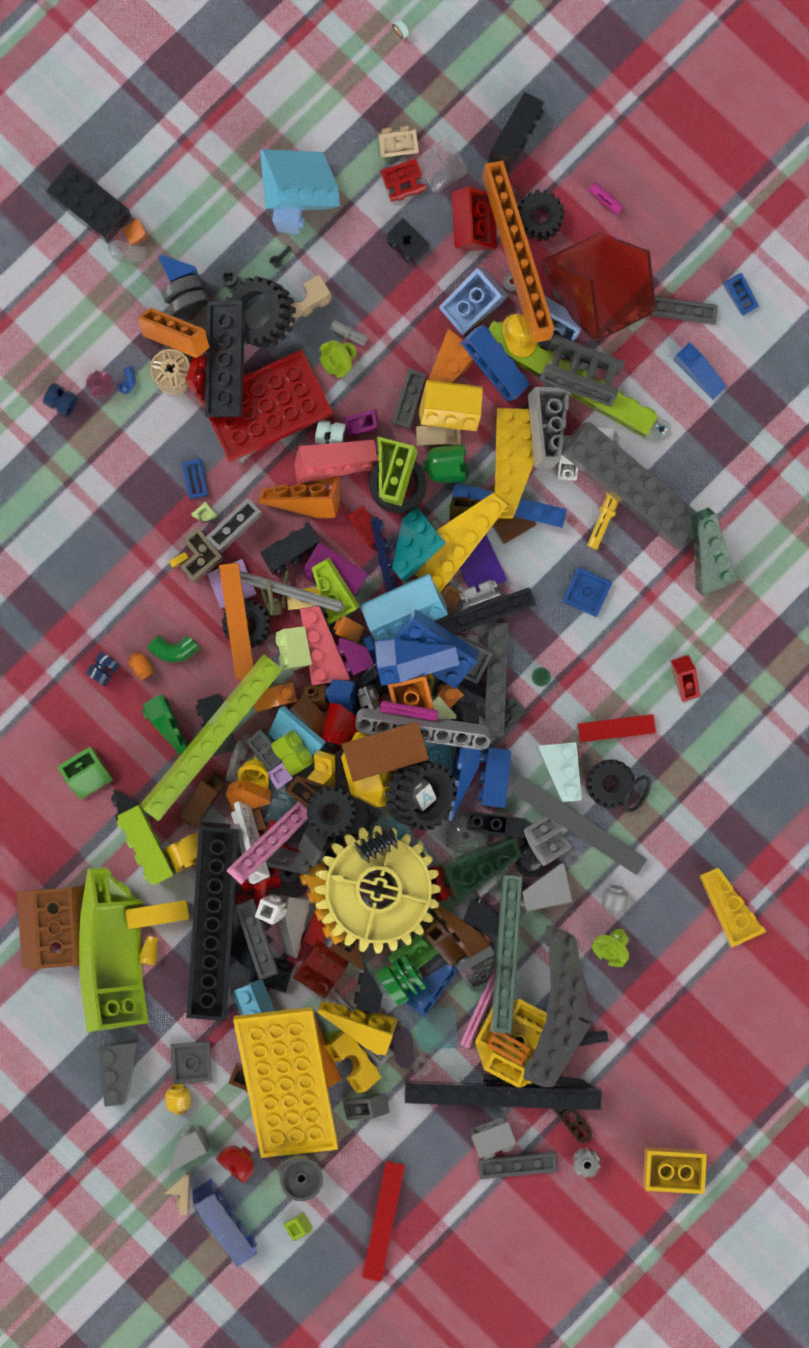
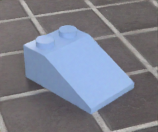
[439,268,509,335]

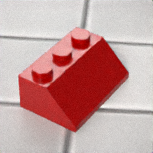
[452,186,497,251]

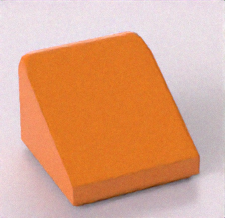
[123,218,148,246]

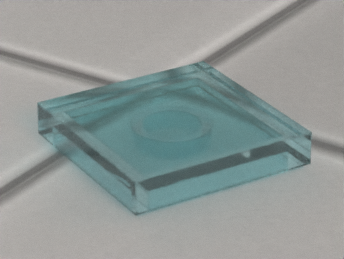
[417,1008,457,1050]

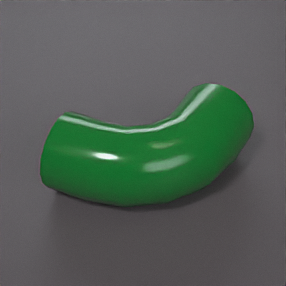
[146,635,200,663]

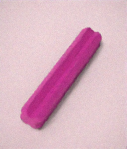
[380,701,438,722]

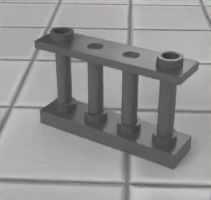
[539,335,625,407]

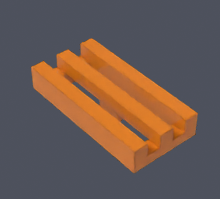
[487,1032,531,1066]

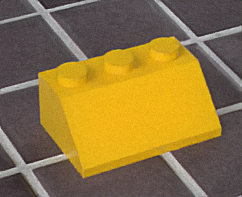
[419,380,483,431]

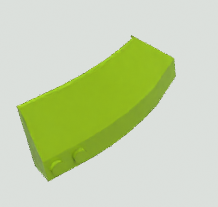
[79,868,149,1033]

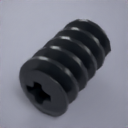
[354,825,398,863]

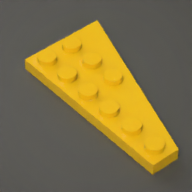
[495,408,534,519]
[414,492,509,593]

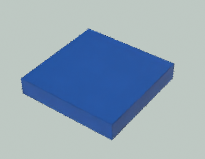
[562,567,612,617]

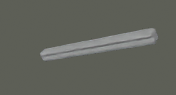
[240,571,343,612]

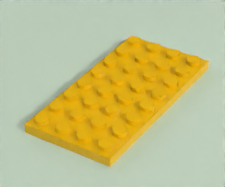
[233,1007,338,1158]

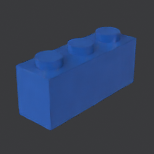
[478,748,511,808]

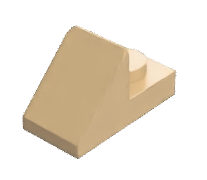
[165,1171,191,1215]

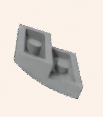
[524,816,572,866]

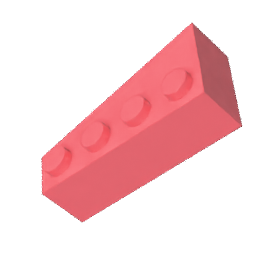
[294,440,378,484]
[300,606,350,685]

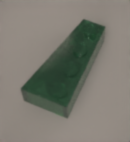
[691,507,738,596]
[439,836,522,902]

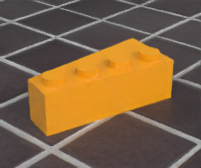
[299,861,347,944]

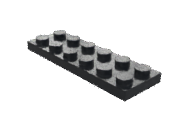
[205,300,245,418]

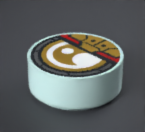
[391,20,409,40]

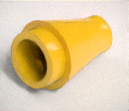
[138,936,158,966]

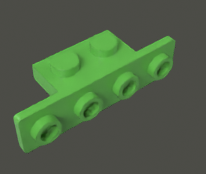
[388,935,439,971]

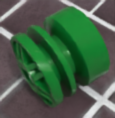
[376,954,427,1007]

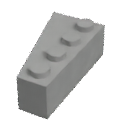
[528,387,571,468]

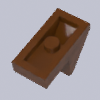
[329,939,364,970]

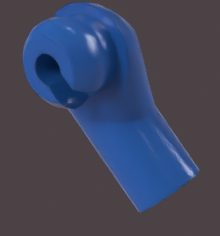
[118,366,136,394]

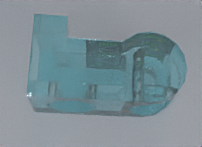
[265,790,292,828]

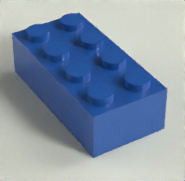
[394,609,479,689]

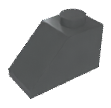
[343,1093,390,1120]

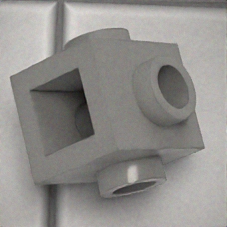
[572,1147,601,1178]

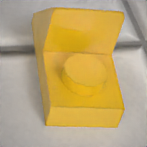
[307,750,336,787]

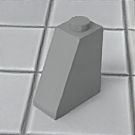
[521,863,572,911]

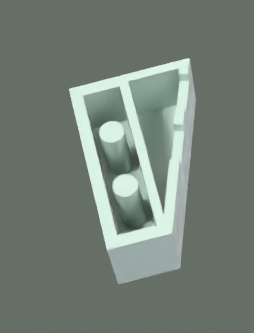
[536,742,582,802]

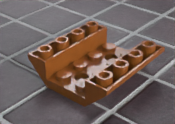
[17,886,85,969]

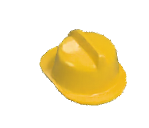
[502,314,537,358]
[238,756,269,789]

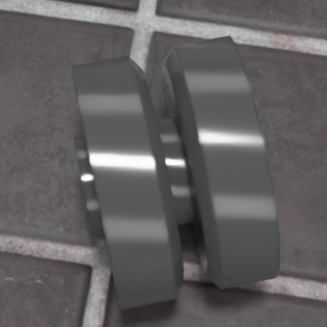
[161,275,210,319]
[279,1153,323,1201]

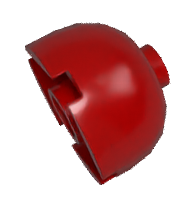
[215,1145,254,1184]

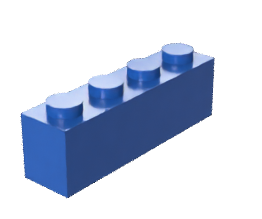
[460,325,530,402]

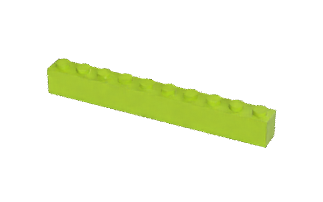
[489,321,658,439]
[140,654,283,821]

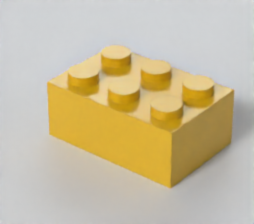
[643,1147,707,1194]

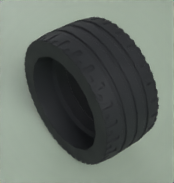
[369,460,427,513]

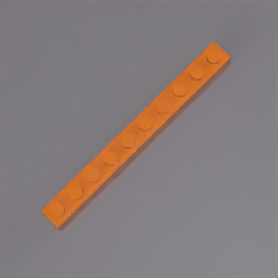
[482,161,555,343]

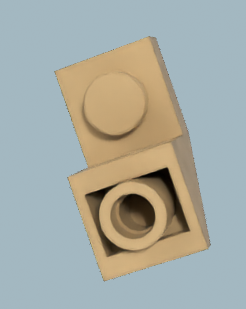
[416,426,461,447]

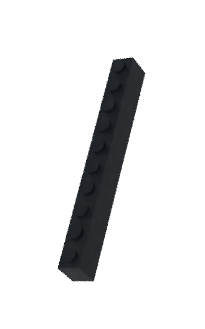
[405,1080,602,1110]

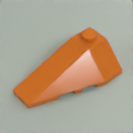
[258,477,340,519]

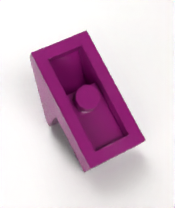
[345,409,379,437]

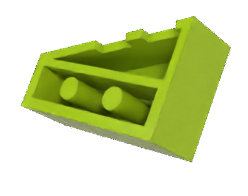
[378,437,418,506]

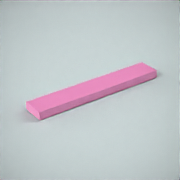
[227,801,308,884]

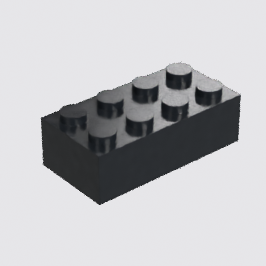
[46,163,132,244]

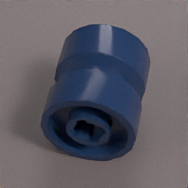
[43,382,79,417]
[85,651,121,687]

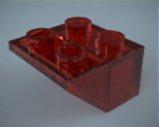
[293,940,349,999]

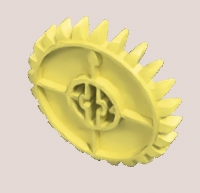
[313,826,441,954]

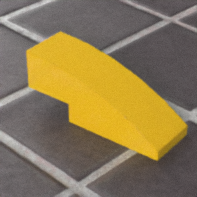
[125,900,189,929]

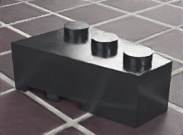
[260,521,320,575]

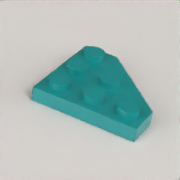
[392,506,446,582]

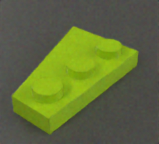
[312,558,360,625]

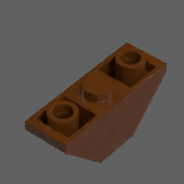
[420,913,466,967]

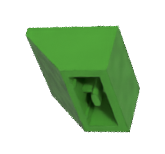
[57,746,113,800]

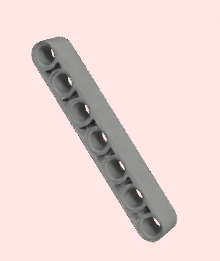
[356,708,490,750]

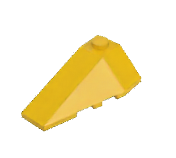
[318,1001,398,1056]

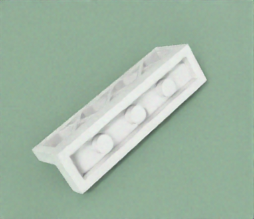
[231,801,270,884]

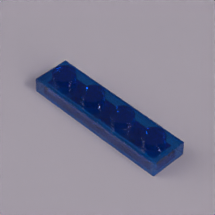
[369,516,397,593]

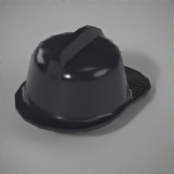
[514,835,544,877]

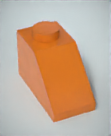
[253,682,297,713]
[226,780,273,811]

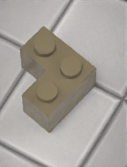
[180,527,224,584]

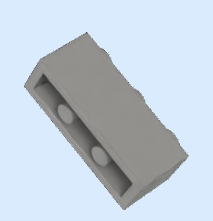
[206,498,263,554]

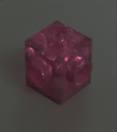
[85,370,115,400]

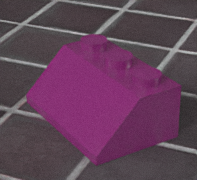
[302,542,368,598]

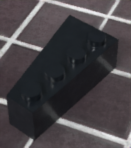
[488,92,545,175]

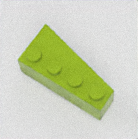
[116,804,176,886]

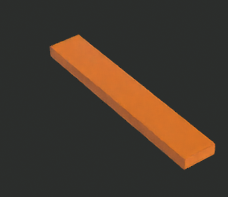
[219,563,254,680]

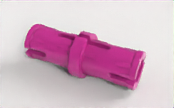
[588,182,624,215]

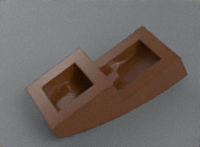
[290,694,326,736]

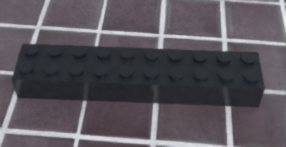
[186,822,240,1021]

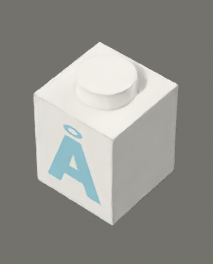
[412,778,437,811]

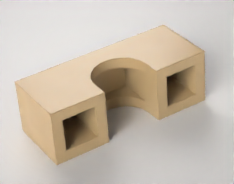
[270,275,331,326]

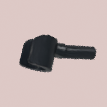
[269,246,292,268]

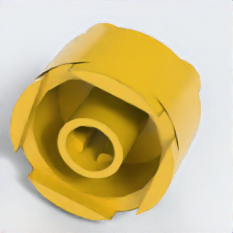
[165,832,199,874]

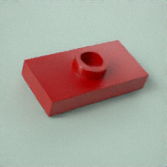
[348,505,385,547]

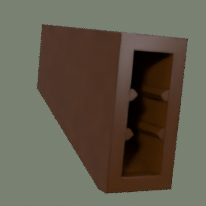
[179,769,230,827]

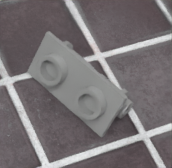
[459,579,500,608]
[357,685,381,722]

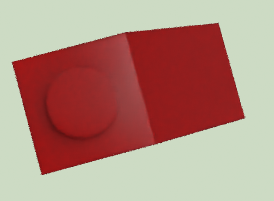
[670,655,701,702]

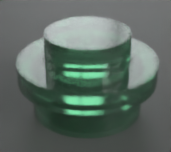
[531,667,551,687]

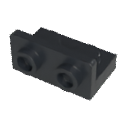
[249,958,295,993]

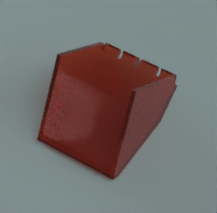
[542,232,656,341]

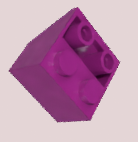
[336,638,374,678]

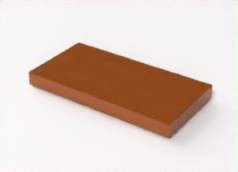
[342,721,429,782]

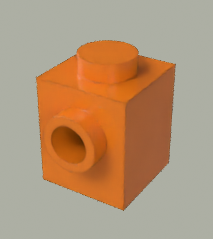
[436,682,464,709]

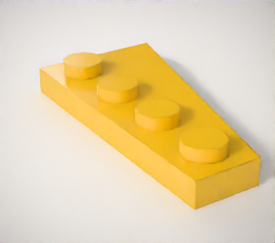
[699,868,767,947]

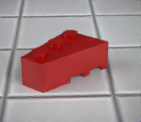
[321,703,364,746]

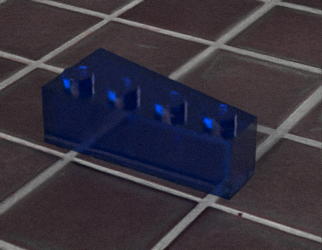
[192,1178,257,1267]

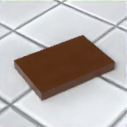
[485,484,537,545]

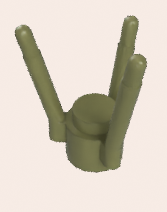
[260,569,289,615]

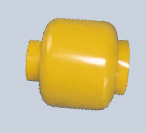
[165,1084,191,1115]

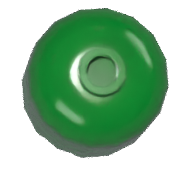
[423,445,468,483]

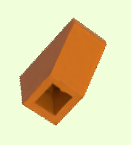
[334,616,365,644]

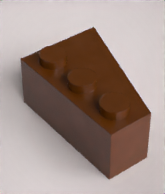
[285,776,355,819]

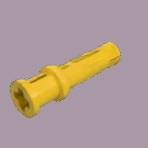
[587,492,618,550]

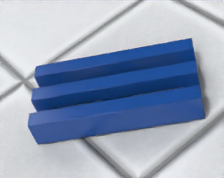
[182,458,209,500]

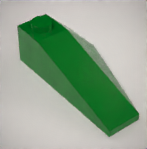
[142,694,188,755]

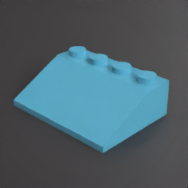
[260,149,340,210]

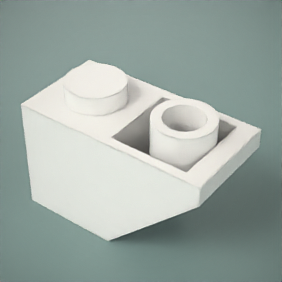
[558,435,578,481]

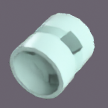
[315,420,346,444]

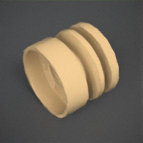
[150,349,190,395]

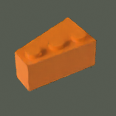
[429,328,474,383]

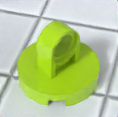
[319,340,356,378]
[592,929,629,967]

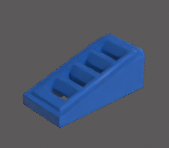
[722,273,759,316]

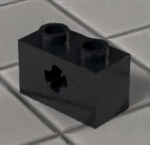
[387,218,430,265]

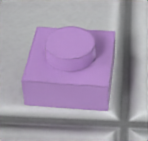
[268,763,295,789]

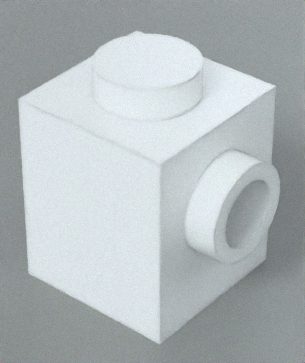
[255,894,286,924]

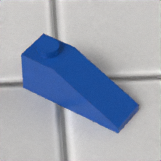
[673,342,727,400]
[404,964,458,1017]

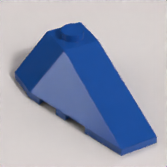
[447,746,484,821]

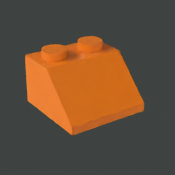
[388,675,435,710]

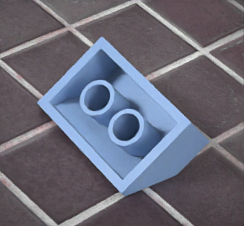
[272,209,306,235]
[537,296,587,359]

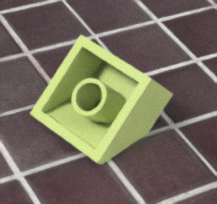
[276,626,312,671]

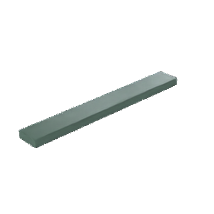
[491,875,523,1034]

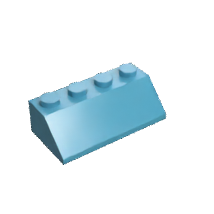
[360,574,448,640]
[230,980,275,1015]

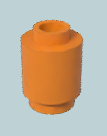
[128,651,155,681]

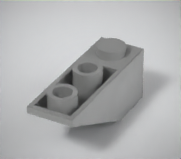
[278,894,309,958]

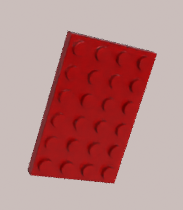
[200,349,333,463]

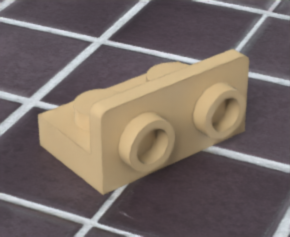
[378,125,419,158]

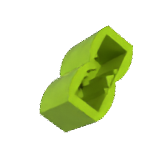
[271,730,314,776]

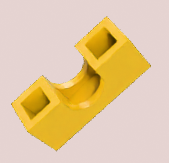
[324,1031,382,1093]

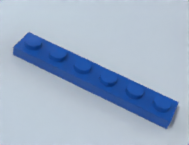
[451,483,567,528]

